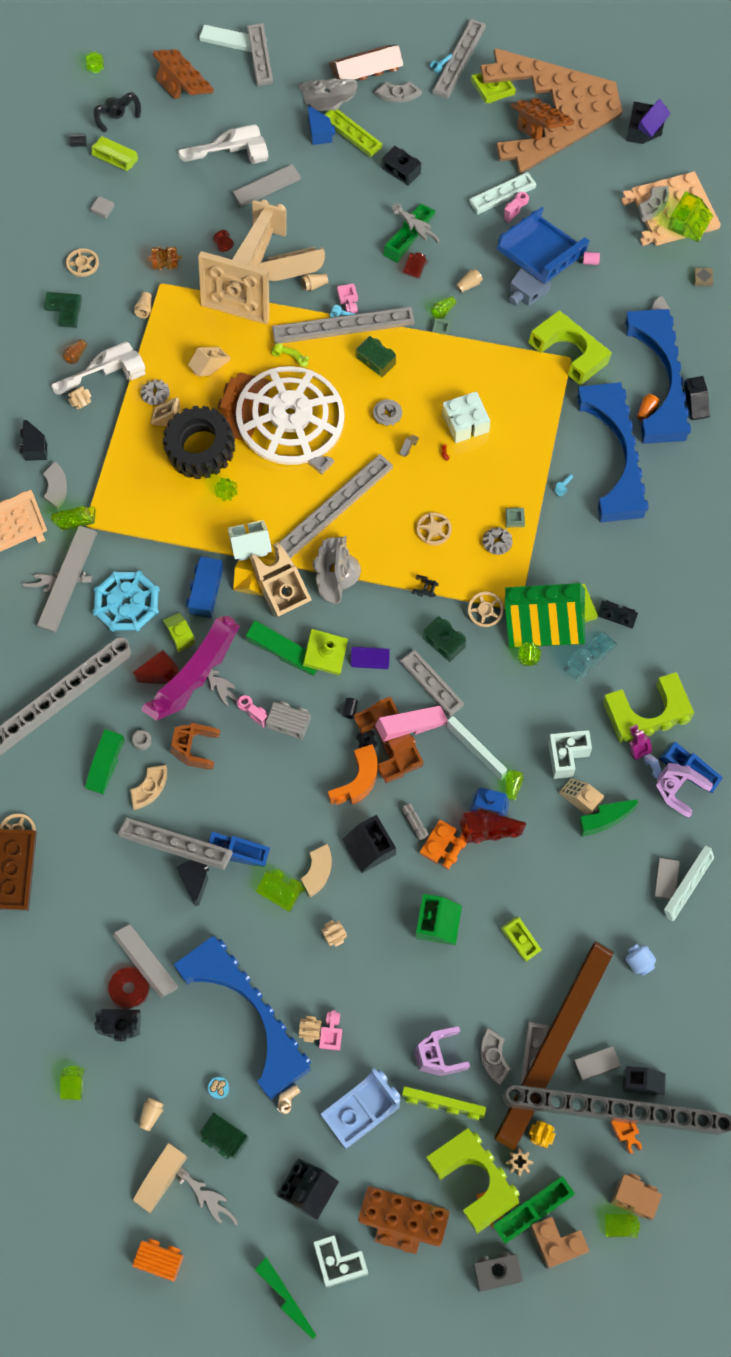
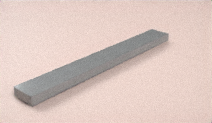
[272,307,414,344]
[279,454,393,559]

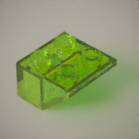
[667,191,714,243]

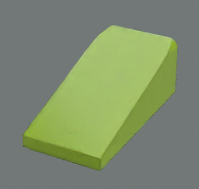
[500,916,542,962]

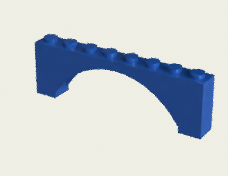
[625,309,691,444]
[577,382,649,523]
[174,936,311,1101]

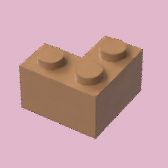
[610,1173,662,1221]
[530,1217,589,1269]

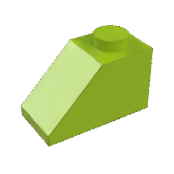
[163,612,196,652]

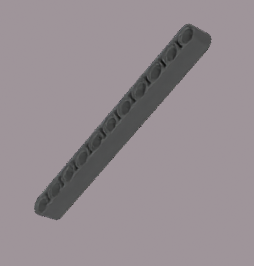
[502,1085,731,1135]

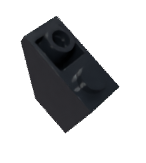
[19,420,48,461]
[622,1066,666,1095]

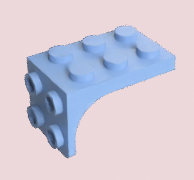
[320,1068,401,1149]

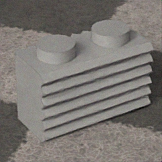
[266,702,311,740]

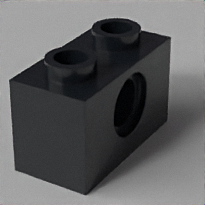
[382,146,421,186]

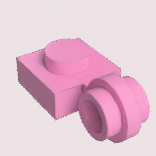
[504,192,529,223]
[337,283,358,313]
[237,695,268,728]
[319,1010,342,1051]

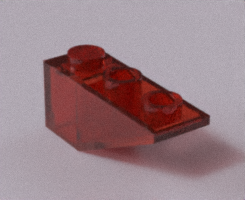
[459,810,526,844]

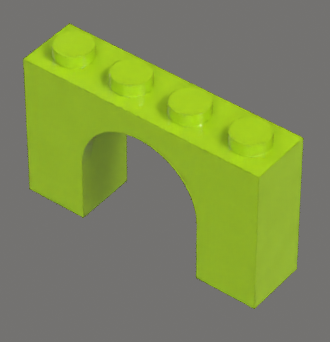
[528,310,612,386]
[603,672,694,743]
[426,1128,520,1233]

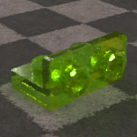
[51,506,96,531]
[255,868,305,912]

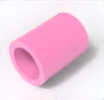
[583,252,600,265]

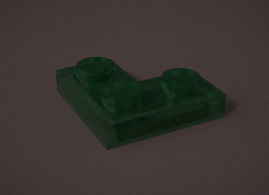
[44,292,82,328]

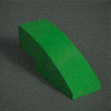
[85,729,125,795]
[579,799,638,837]

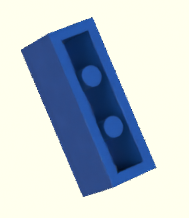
[186,557,224,618]

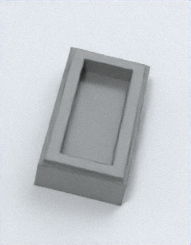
[654,858,680,900]
[574,1046,621,1081]

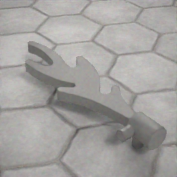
[392,204,439,243]
[23,572,92,592]
[208,669,238,706]
[177,1167,238,1225]

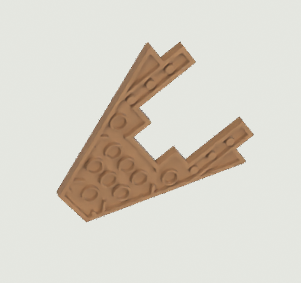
[480,49,623,174]

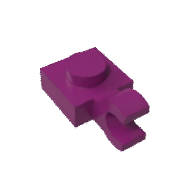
[629,724,652,760]

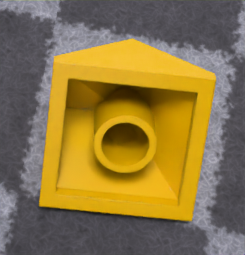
[233,556,275,597]

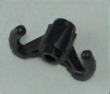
[93,92,141,132]

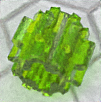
[86,51,104,73]
[215,478,237,501]
[518,642,541,666]

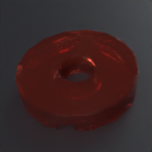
[108,967,150,1009]

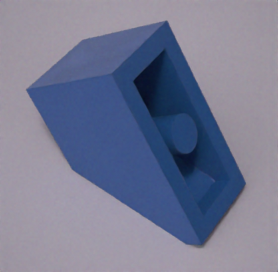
[308,107,335,145]

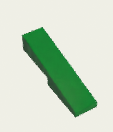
[383,203,436,263]
[246,620,317,676]
[493,1176,575,1244]
[255,1257,317,1340]

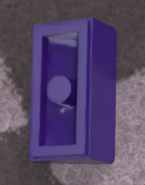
[638,99,671,137]
[351,647,390,669]

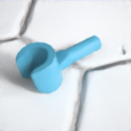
[430,54,452,73]
[330,305,355,318]
[554,474,573,497]

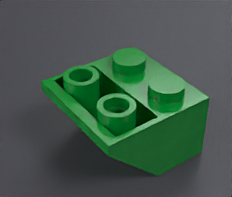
[416,894,462,946]

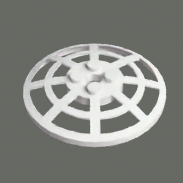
[236,366,344,465]

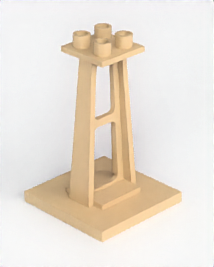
[198,199,286,324]

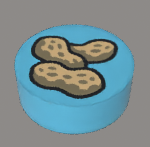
[208,1077,230,1099]

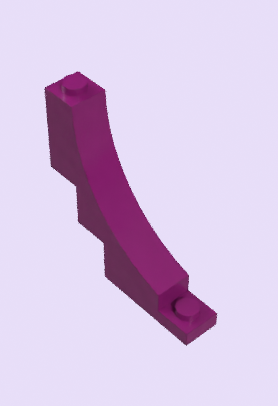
[141,616,240,721]

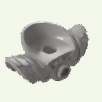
[298,78,357,111]
[313,536,361,604]

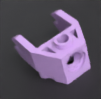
[656,763,713,817]
[414,1027,470,1076]

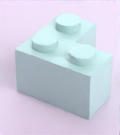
[548,730,592,779]
[314,1236,368,1288]

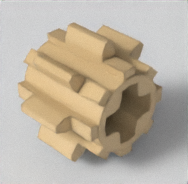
[68,386,92,409]
[321,920,347,947]
[299,1016,321,1043]
[506,1149,533,1177]

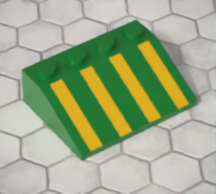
[505,583,585,648]

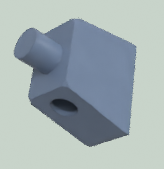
[509,268,551,306]

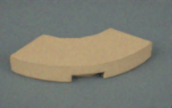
[130,765,167,810]
[301,844,332,898]

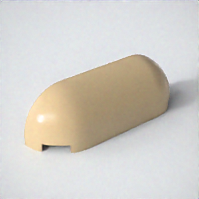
[259,247,325,281]

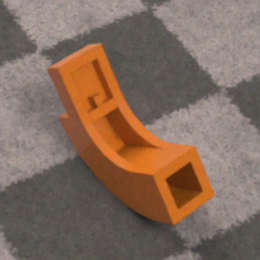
[328,744,378,805]

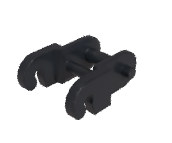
[411,575,439,597]

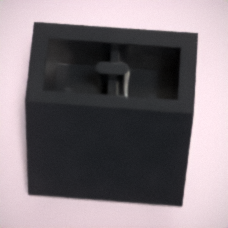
[626,101,664,144]
[342,815,396,874]
[277,1158,339,1220]

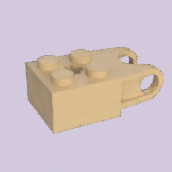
[250,542,311,617]

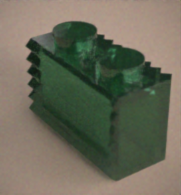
[355,336,396,377]
[199,1112,249,1160]

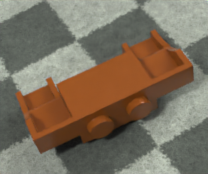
[353,696,424,783]

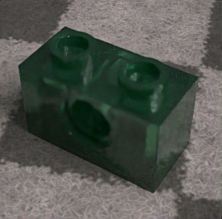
[422,616,466,662]

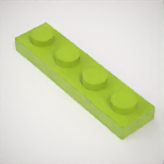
[324,109,382,158]
[402,1086,487,1121]

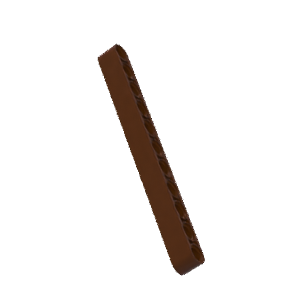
[494,941,614,1150]

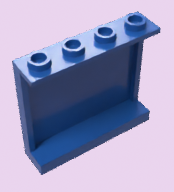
[497,207,590,284]

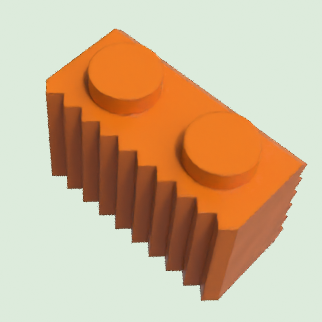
[132,1238,184,1282]

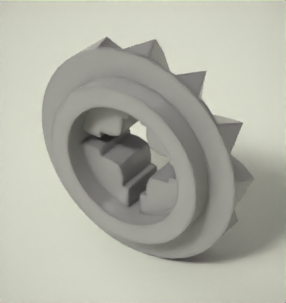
[141,379,170,405]
[373,400,402,427]
[483,526,513,555]

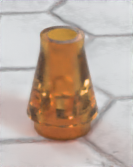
[63,339,87,364]

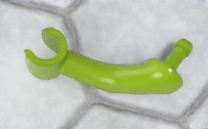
[271,343,309,367]

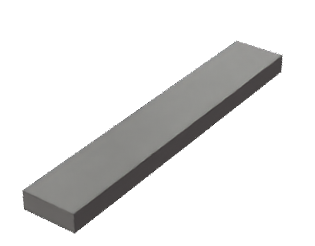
[433,19,486,99]
[37,526,97,633]
[118,817,233,870]

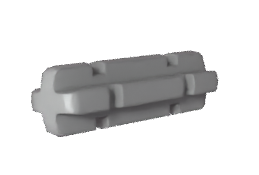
[402,803,428,840]

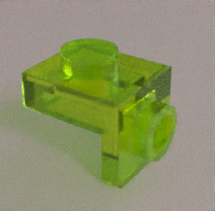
[60,1066,85,1100]
[605,1214,640,1238]

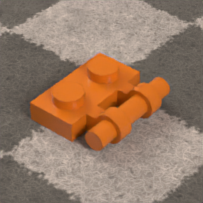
[420,820,469,870]

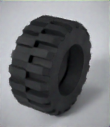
[163,406,235,479]

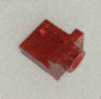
[403,252,429,279]

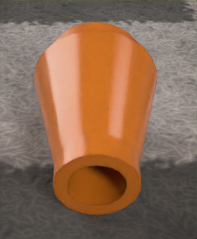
[636,394,660,421]

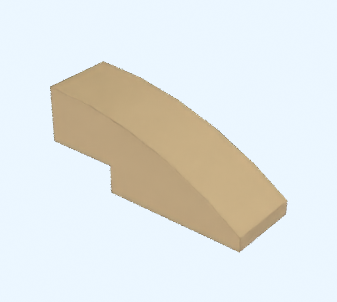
[133,1143,187,1213]

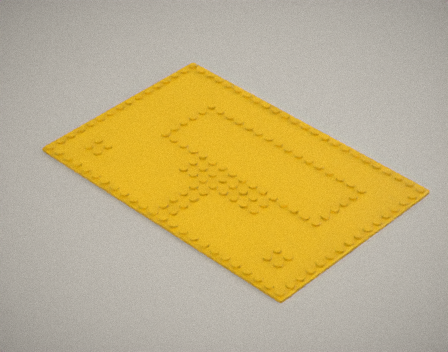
[85,283,571,609]

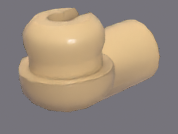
[277,1084,301,1114]

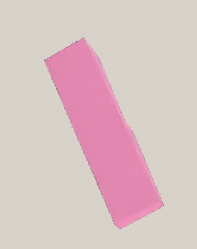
[375,706,448,742]

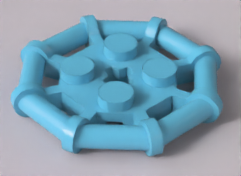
[92,570,160,632]

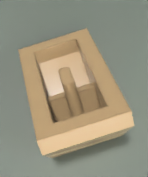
[151,398,181,427]

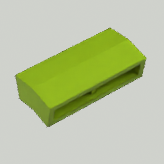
[92,136,138,171]

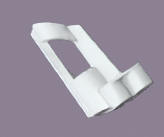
[178,124,268,164]
[51,341,146,394]

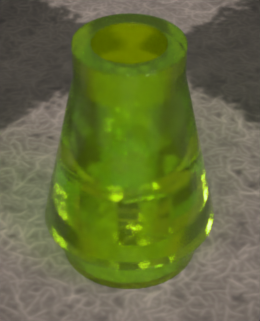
[431,296,456,319]
[505,770,524,800]

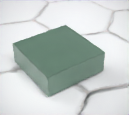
[432,318,452,335]
[505,508,525,528]

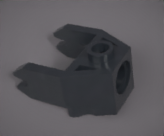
[94,1009,141,1042]

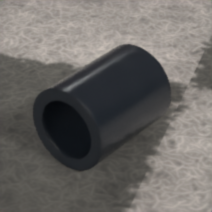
[70,134,87,147]
[342,698,358,719]

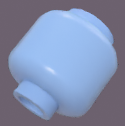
[625,944,656,976]

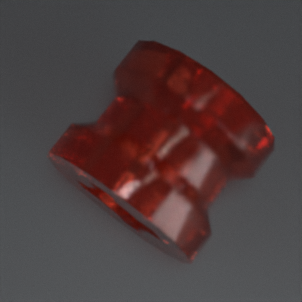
[213,230,234,252]

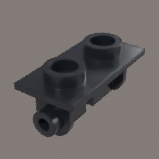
[597,600,638,629]

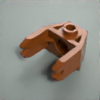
[170,723,221,769]

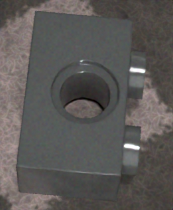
[473,1251,523,1292]

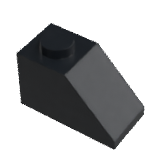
[682,376,710,421]
[177,860,210,906]

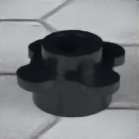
[356,730,377,749]

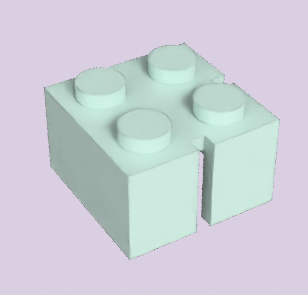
[442,392,490,443]
[227,520,272,560]

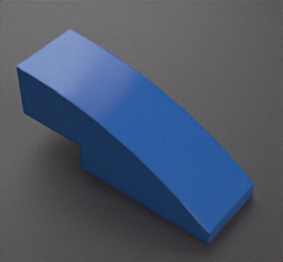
[659,742,723,793]
[207,832,270,867]

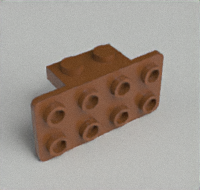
[152,49,214,99]
[511,98,574,140]
[218,372,271,441]
[358,1187,450,1254]

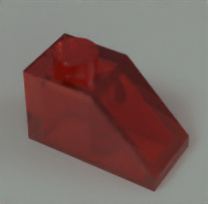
[133,650,179,684]

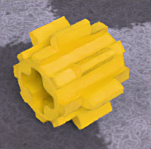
[528,1121,556,1148]

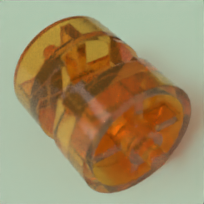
[147,246,182,270]

